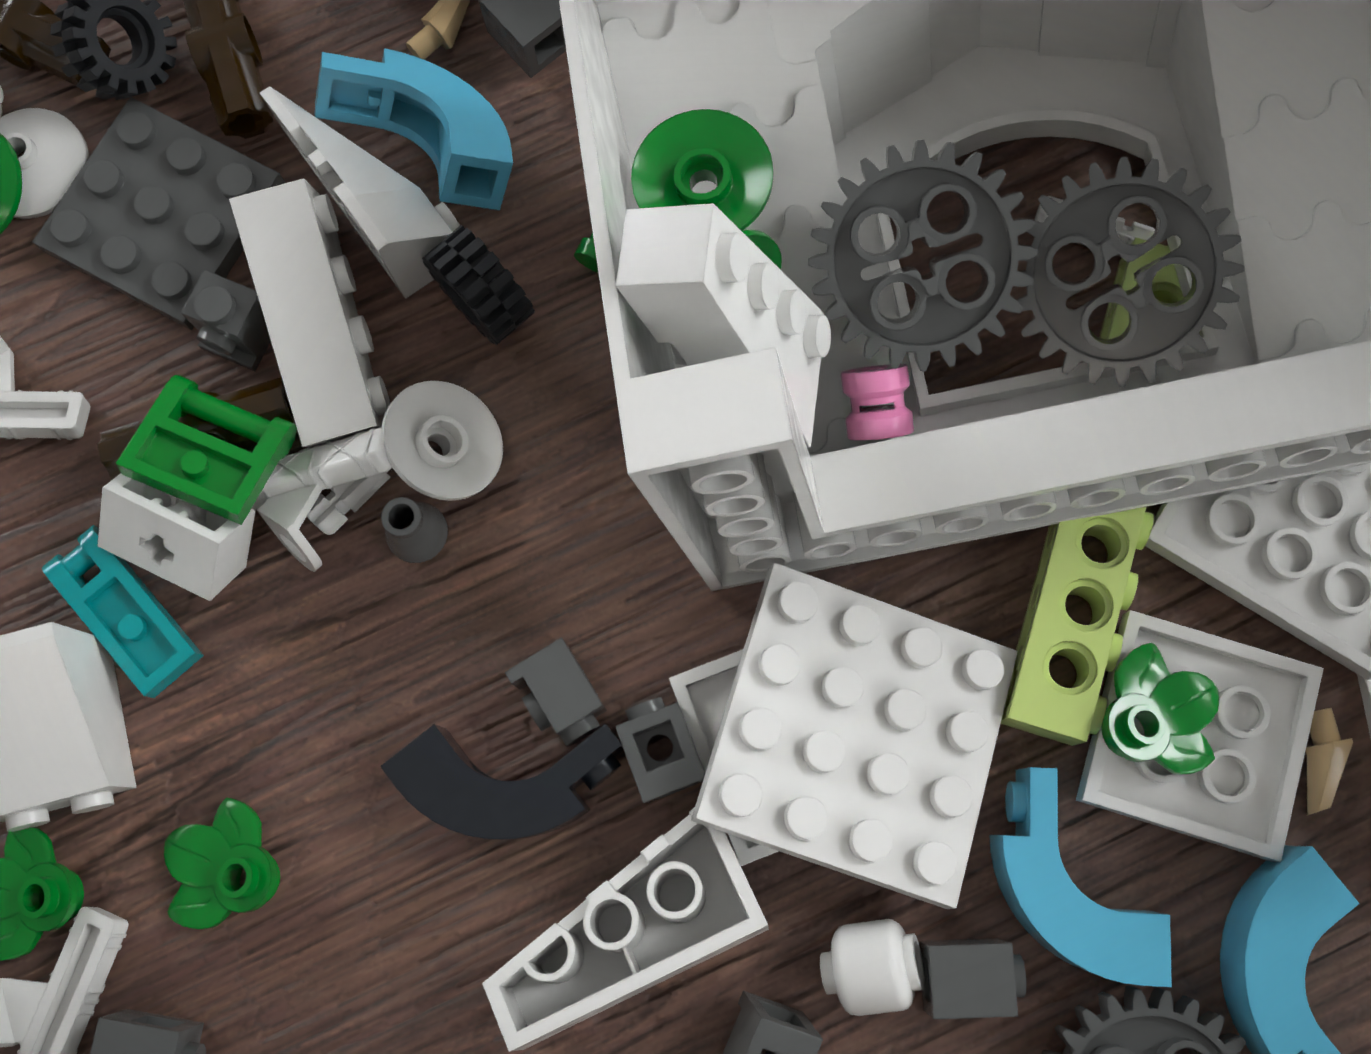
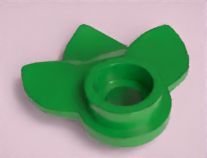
[1101,643,1219,775]
[164,797,280,929]
[0,827,84,961]

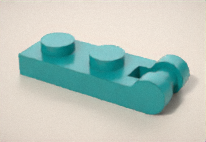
[42,525,204,698]

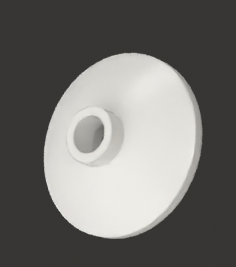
[0,108,89,219]
[381,381,503,501]

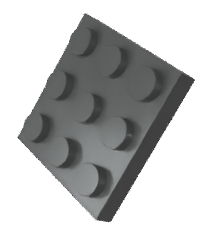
[32,97,286,331]

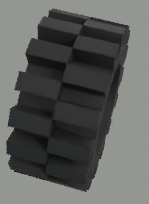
[50,0,177,100]
[422,225,535,345]

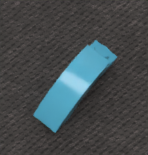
[315,48,513,210]
[989,767,1172,987]
[1220,845,1360,1054]

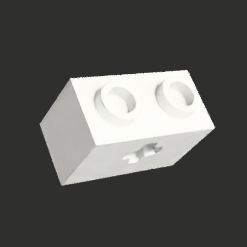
[98,474,255,601]

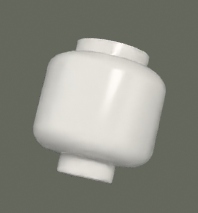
[820,919,925,1016]

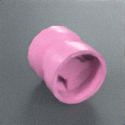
[841,364,914,440]

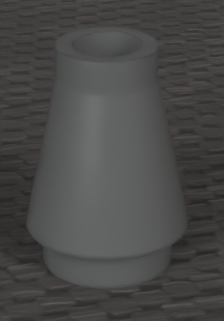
[381,497,448,563]

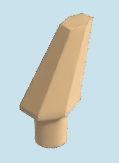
[406,0,470,60]
[1305,708,1353,815]

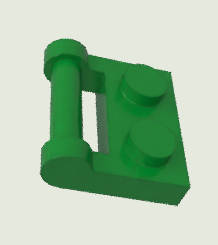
[116,375,297,525]

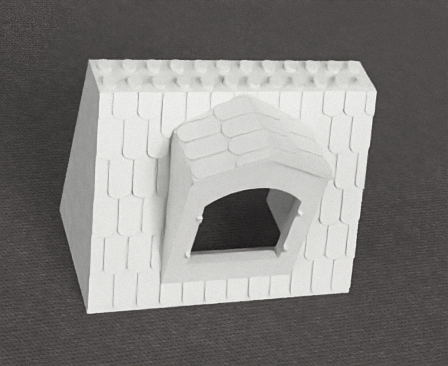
[559,0,1371,591]

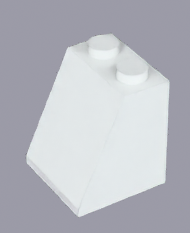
[0,622,137,832]

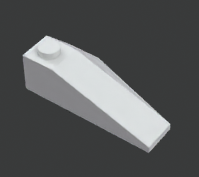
[260,86,460,299]

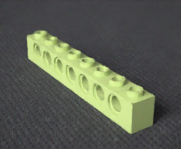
[1000,237,1184,746]

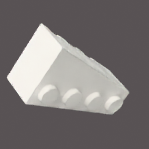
[229,178,390,448]
[616,203,831,447]
[482,807,769,1052]

